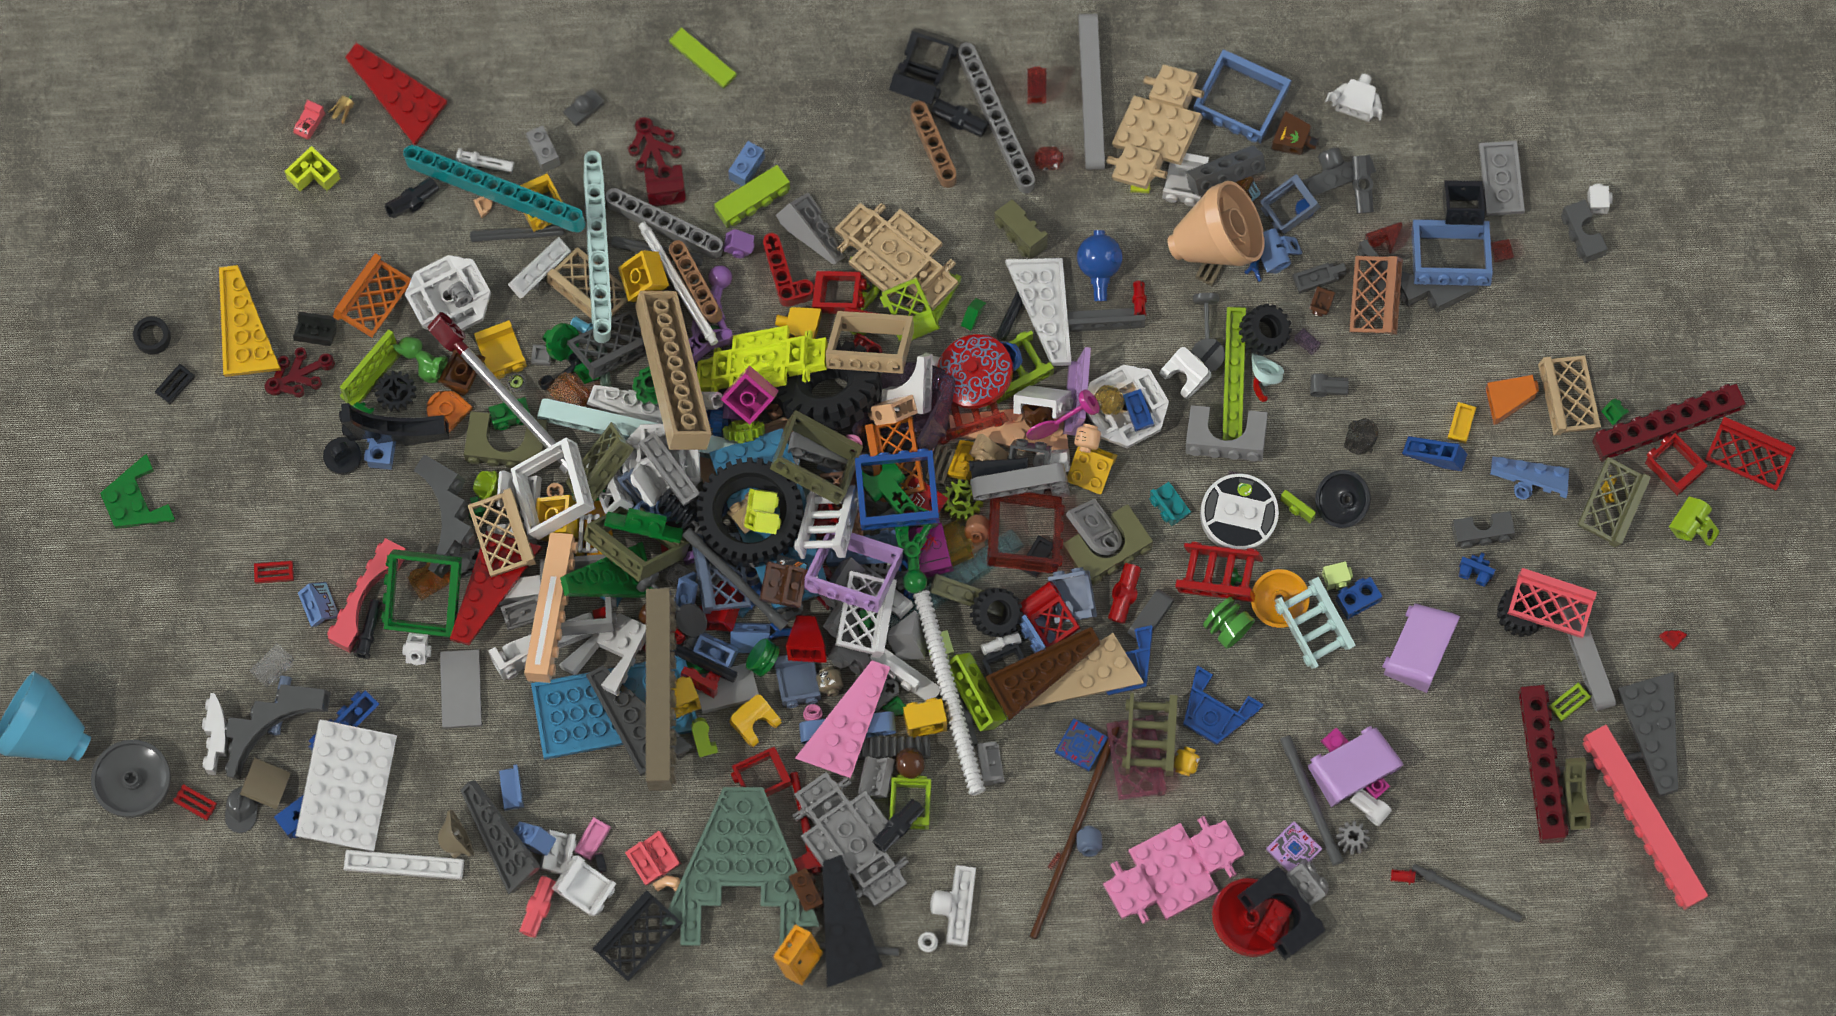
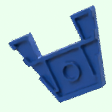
[1106,625,1153,696]
[1183,666,1264,745]

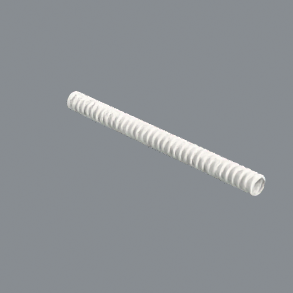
[913,590,986,795]

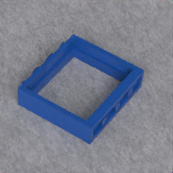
[855,448,940,531]

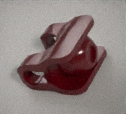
[644,164,686,207]

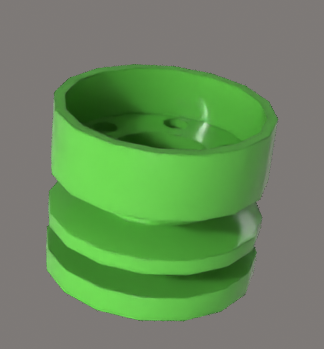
[1203,597,1255,649]

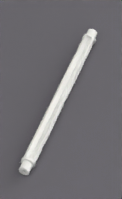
[639,222,718,346]

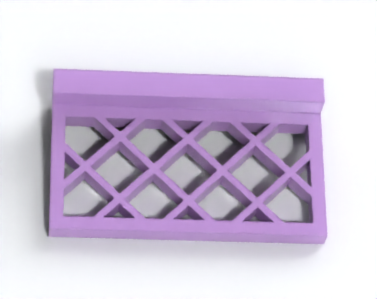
[1063,347,1091,436]

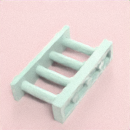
[1274,577,1356,669]

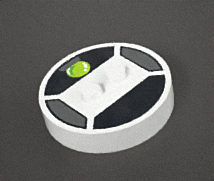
[1200,474,1279,550]

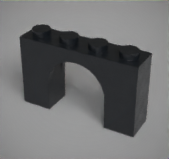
[1237,866,1326,961]

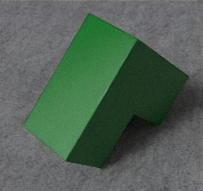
[961,298,986,331]

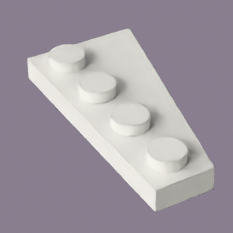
[587,385,662,423]

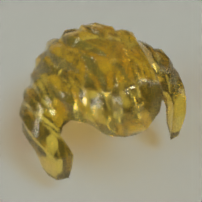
[1094,385,1124,415]

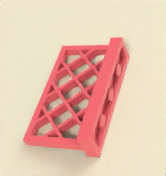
[1508,568,1597,638]

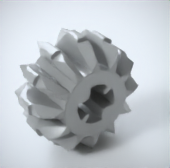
[1336,821,1370,855]

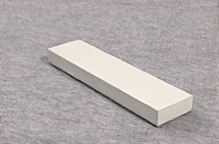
[508,237,571,299]

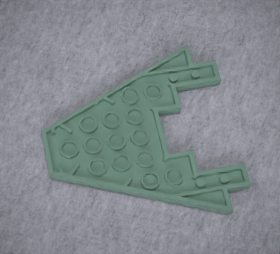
[663,787,819,947]

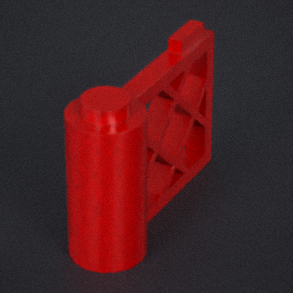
[1019,581,1081,648]

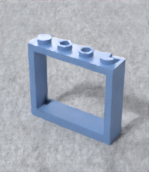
[1193,49,1291,143]
[1412,220,1493,286]

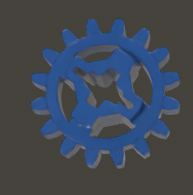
[709,403,731,438]

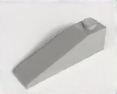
[776,192,845,265]

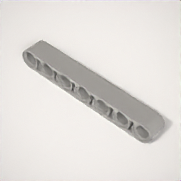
[606,188,724,259]
[1553,581,1616,712]

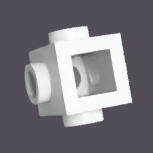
[403,633,432,665]

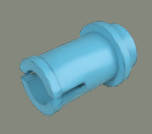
[570,316,593,333]

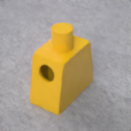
[775,307,822,339]

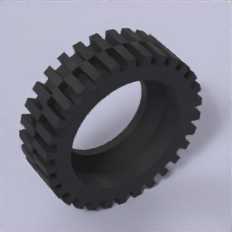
[697,457,804,567]

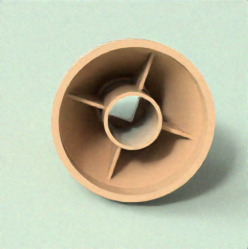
[1168,181,1265,266]

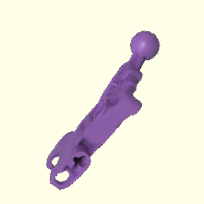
[689,265,733,364]

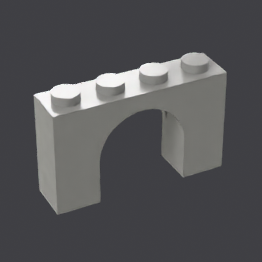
[1186,405,1268,462]

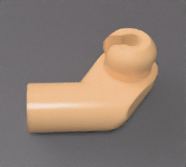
[653,875,681,892]

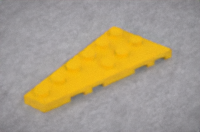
[219,265,281,377]

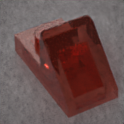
[1365,222,1403,254]

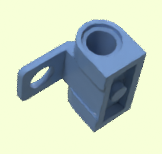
[1261,229,1302,274]

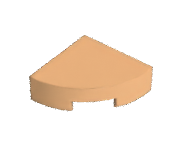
[473,196,493,218]

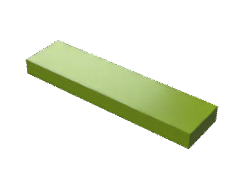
[669,27,737,89]

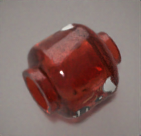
[1035,146,1064,171]

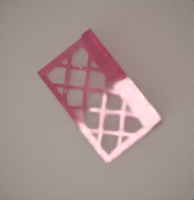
[1106,715,1166,800]

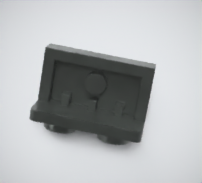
[293,312,336,346]

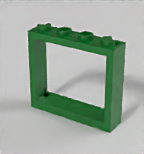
[381,549,462,637]

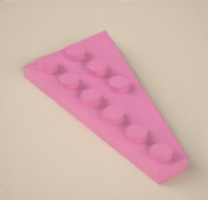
[795,661,890,779]

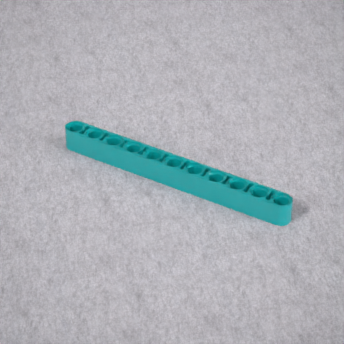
[403,145,586,233]

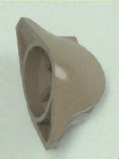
[438,810,474,859]

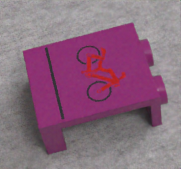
[908,522,954,578]

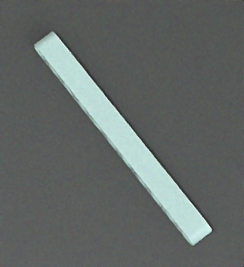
[537,399,738,459]

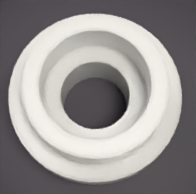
[918,932,938,952]

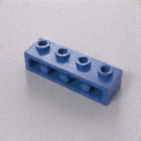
[308,690,379,751]

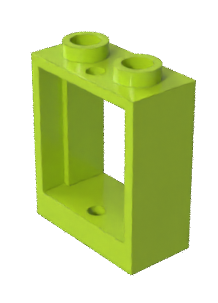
[890,775,931,830]

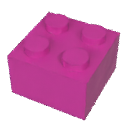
[721,365,779,424]

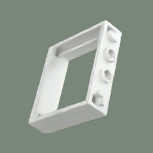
[511,437,595,540]

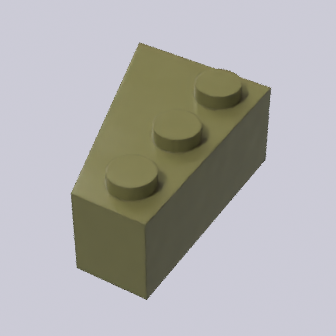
[994,199,1048,259]

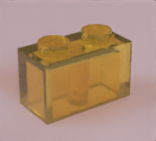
[943,520,975,567]

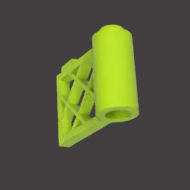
[880,277,940,341]

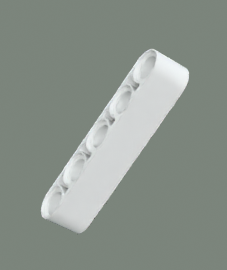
[502,613,596,661]

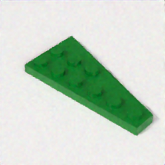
[560,542,653,598]

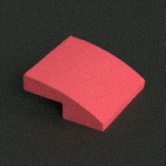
[625,831,682,885]

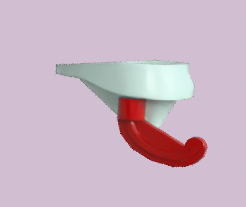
[1251,353,1284,402]

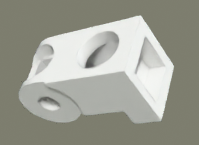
[1033,449,1071,472]

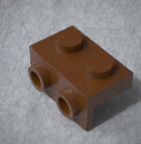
[789,868,824,912]

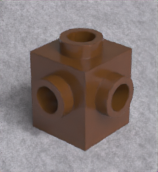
[1022,404,1054,428]

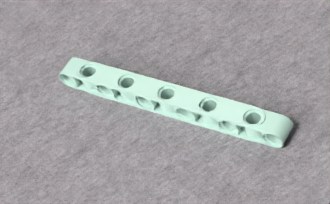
[583,151,612,343]

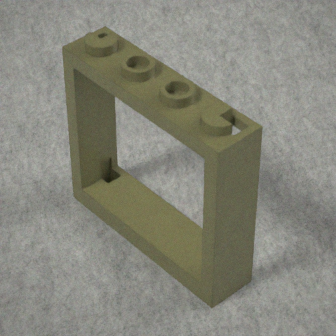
[770,410,863,505]
[583,501,690,582]

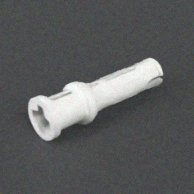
[456,148,514,174]

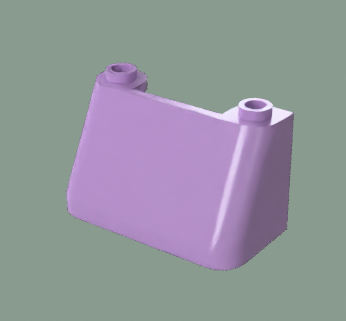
[1383,603,1460,693]
[1308,726,1404,807]

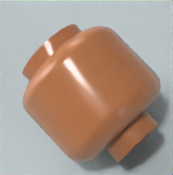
[965,515,991,543]

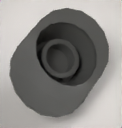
[225,787,258,833]

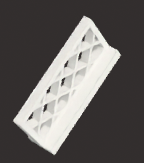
[836,571,897,658]

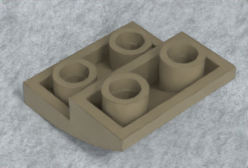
[240,758,290,809]

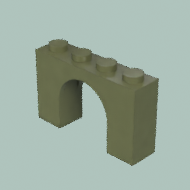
[464,411,548,470]
[1062,504,1153,586]

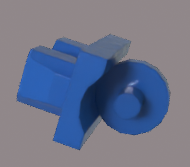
[1459,552,1496,587]

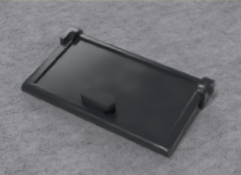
[969,457,1028,478]

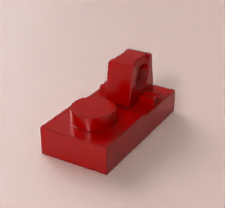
[680,666,720,698]
[1256,899,1292,944]

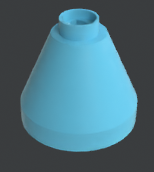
[0,671,91,761]

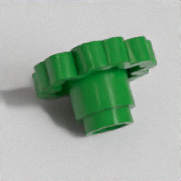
[632,367,658,406]

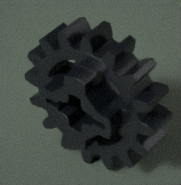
[375,371,417,412]

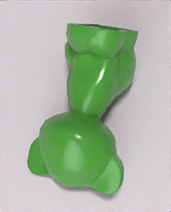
[393,337,448,383]

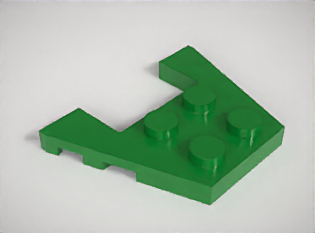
[100,454,176,529]

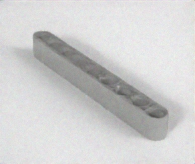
[1078,13,1105,170]
[958,43,1035,194]

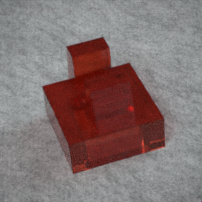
[1491,239,1514,263]

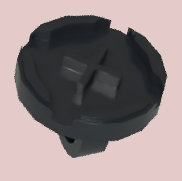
[323,437,362,475]

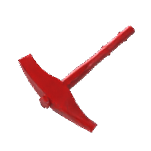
[790,772,823,875]

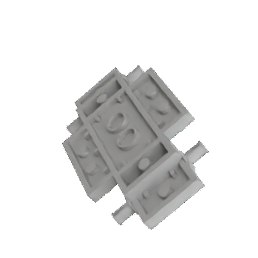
[792,772,909,907]

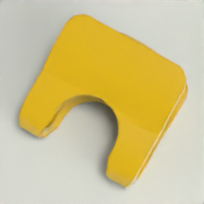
[729,695,782,747]

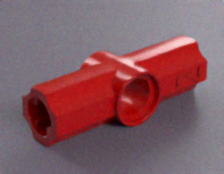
[1108,563,1141,624]

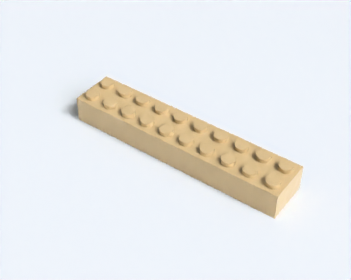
[635,291,712,450]

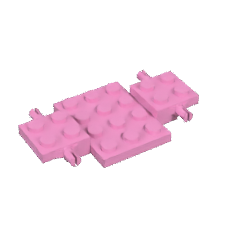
[1103,816,1244,924]

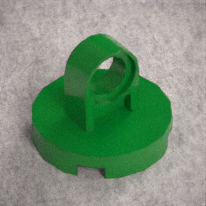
[542,323,579,361]

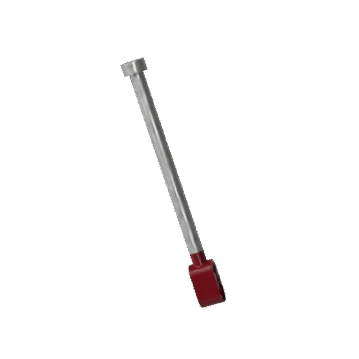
[427,312,569,475]

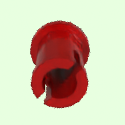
[1391,869,1416,885]

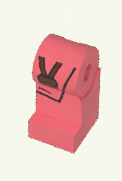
[294,100,325,140]

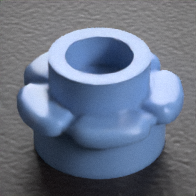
[1514,481,1533,500]

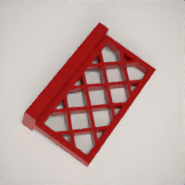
[1705,417,1796,491]

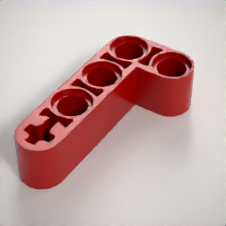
[763,233,814,307]

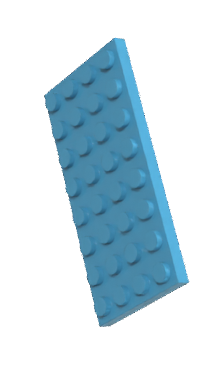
[531,656,697,760]

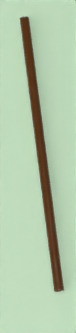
[1029,721,1121,940]

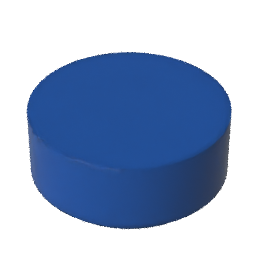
[1295,199,1313,219]

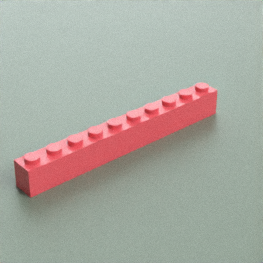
[1583,725,1708,910]

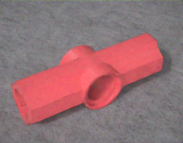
[519,876,556,938]

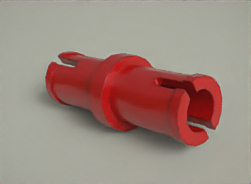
[1132,281,1147,317]

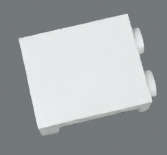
[1013,385,1073,419]
[552,856,616,916]

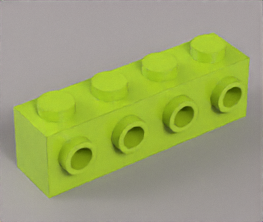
[714,165,790,228]

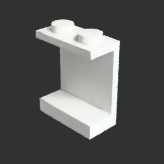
[1162,153,1209,206]

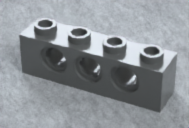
[1186,145,1266,197]

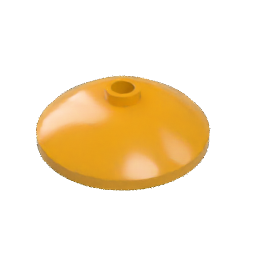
[1251,569,1310,628]

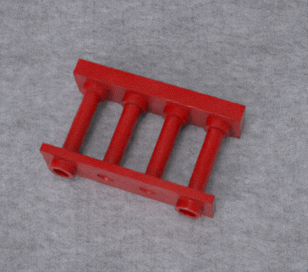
[1175,542,1263,602]

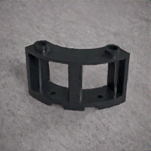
[889,27,959,104]

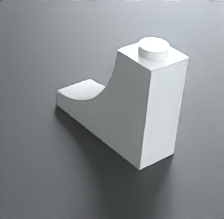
[880,353,933,414]

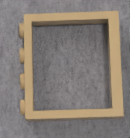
[826,311,914,374]

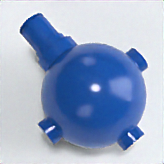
[1077,230,1123,301]

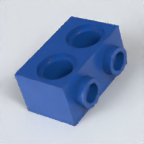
[1336,577,1383,620]

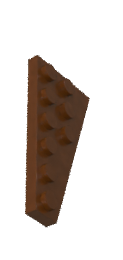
[986,627,1101,721]

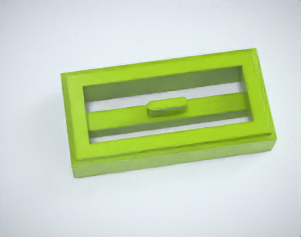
[1548,682,1591,722]

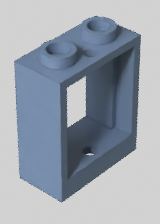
[1260,174,1321,234]

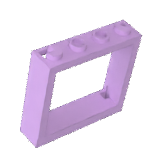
[804,533,903,613]

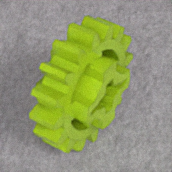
[723,419,765,443]
[943,479,983,521]

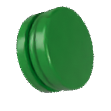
[746,638,780,677]

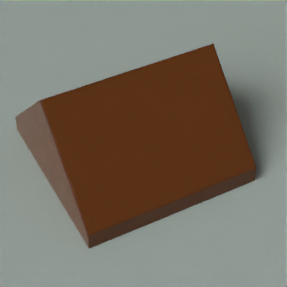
[438,350,485,396]

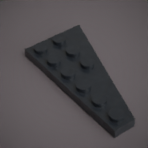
[823,854,883,988]

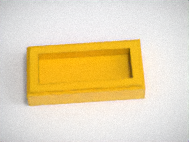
[1447,402,1476,444]

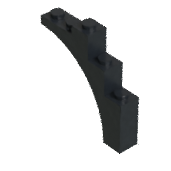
[339,403,450,446]

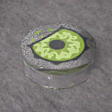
[507,373,526,393]

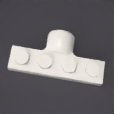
[930,865,976,947]

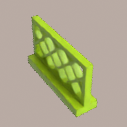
[340,329,401,406]

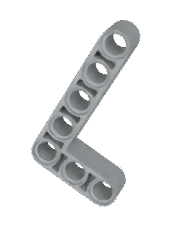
[970,463,1070,501]

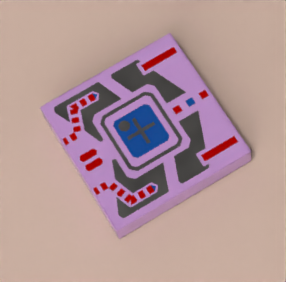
[1266,822,1322,871]

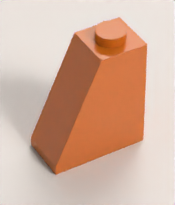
[1485,375,1539,425]

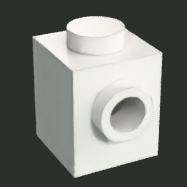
[1587,184,1612,214]

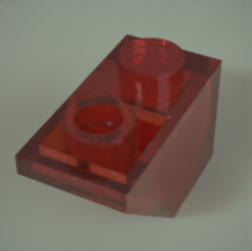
[1027,66,1046,104]

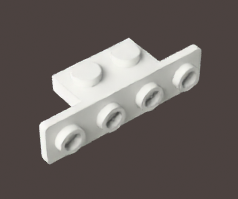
[870,649,941,701]

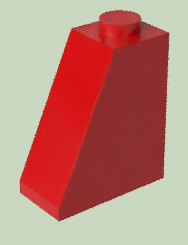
[699,581,744,631]
[786,615,827,663]

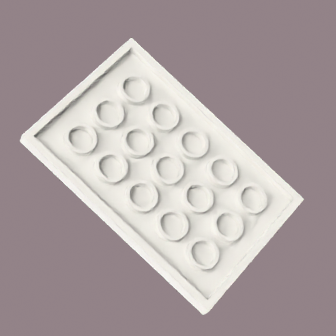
[295,720,397,852]

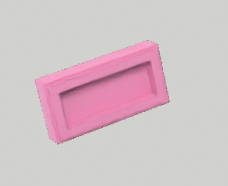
[574,817,611,861]

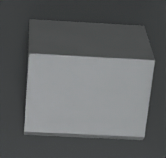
[887,611,928,660]

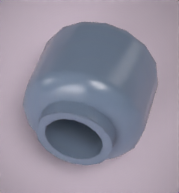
[1076,826,1103,857]

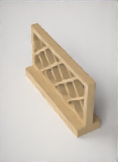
[546,247,628,319]
[1538,356,1601,436]
[468,488,537,577]

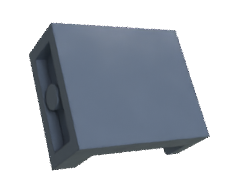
[1048,567,1097,623]
[775,655,821,708]

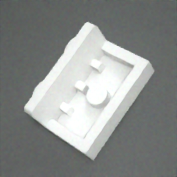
[540,830,577,875]

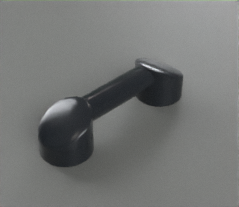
[538,352,582,391]

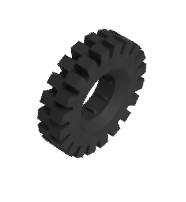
[775,340,882,430]

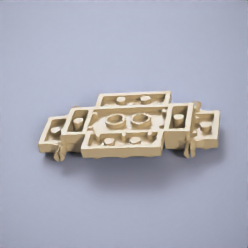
[1107,65,1204,189]
[835,203,958,311]

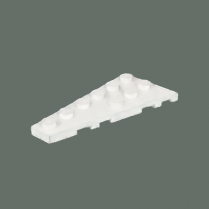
[1005,258,1071,366]

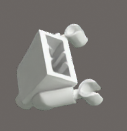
[1325,74,1383,122]

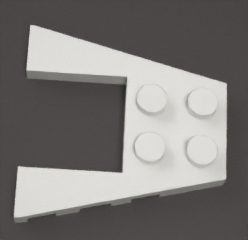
[559,613,646,696]

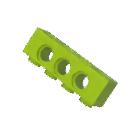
[948,653,1007,732]

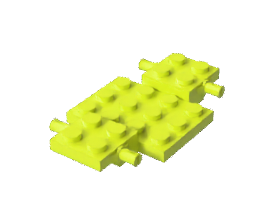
[697,325,828,392]

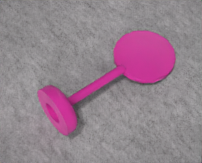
[1026,389,1100,440]

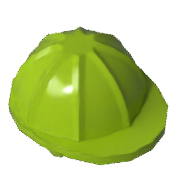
[473,471,499,500]

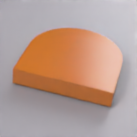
[427,391,473,433]

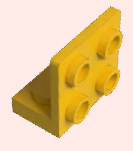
[1067,447,1118,494]

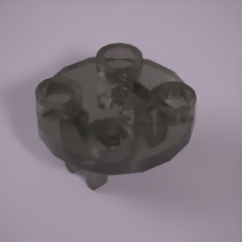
[1344,418,1378,455]

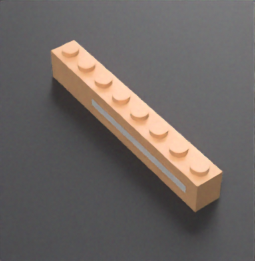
[524,533,578,683]

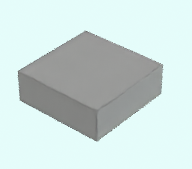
[531,344,551,366]

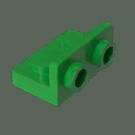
[488,397,530,431]

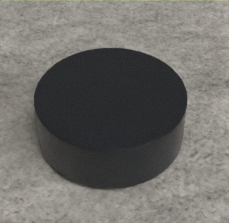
[595,852,607,873]

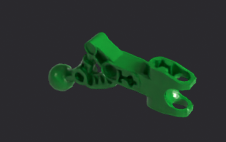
[855,452,938,594]

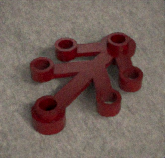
[628,117,682,178]
[264,347,335,398]

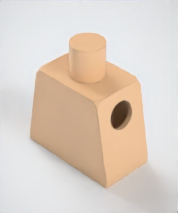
[868,395,918,425]

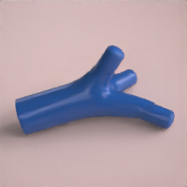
[1245,260,1262,282]
[769,623,792,640]

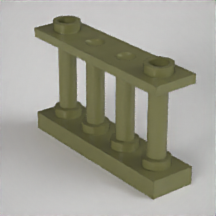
[1122,693,1178,777]

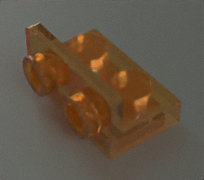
[546,372,591,407]
[407,562,450,601]

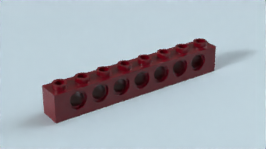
[1592,384,1746,462]
[1518,685,1568,844]

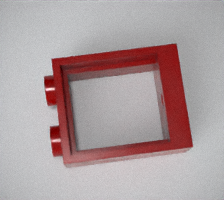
[812,271,867,314]
[1645,433,1708,496]
[730,746,792,797]

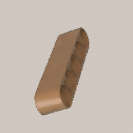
[910,101,956,188]
[669,240,723,324]

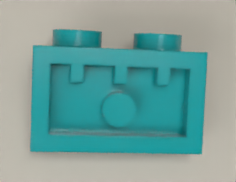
[1149,482,1191,526]

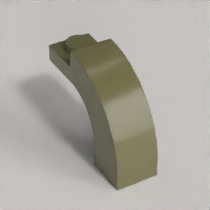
[1563,757,1591,830]

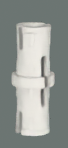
[981,631,1021,656]

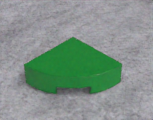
[882,696,907,716]

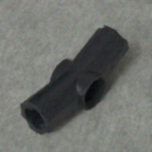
[384,176,440,218]

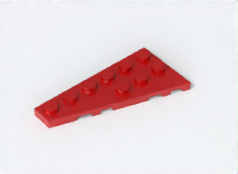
[345,43,448,145]
[450,531,542,645]

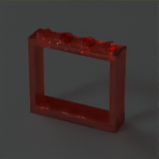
[987,493,1065,573]

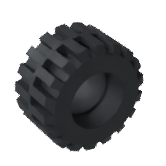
[1239,304,1292,356]
[1497,584,1548,637]
[970,588,1023,637]

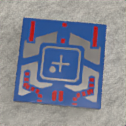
[1055,719,1108,771]

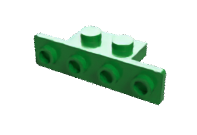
[604,508,683,543]

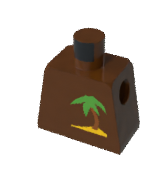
[1271,111,1319,155]

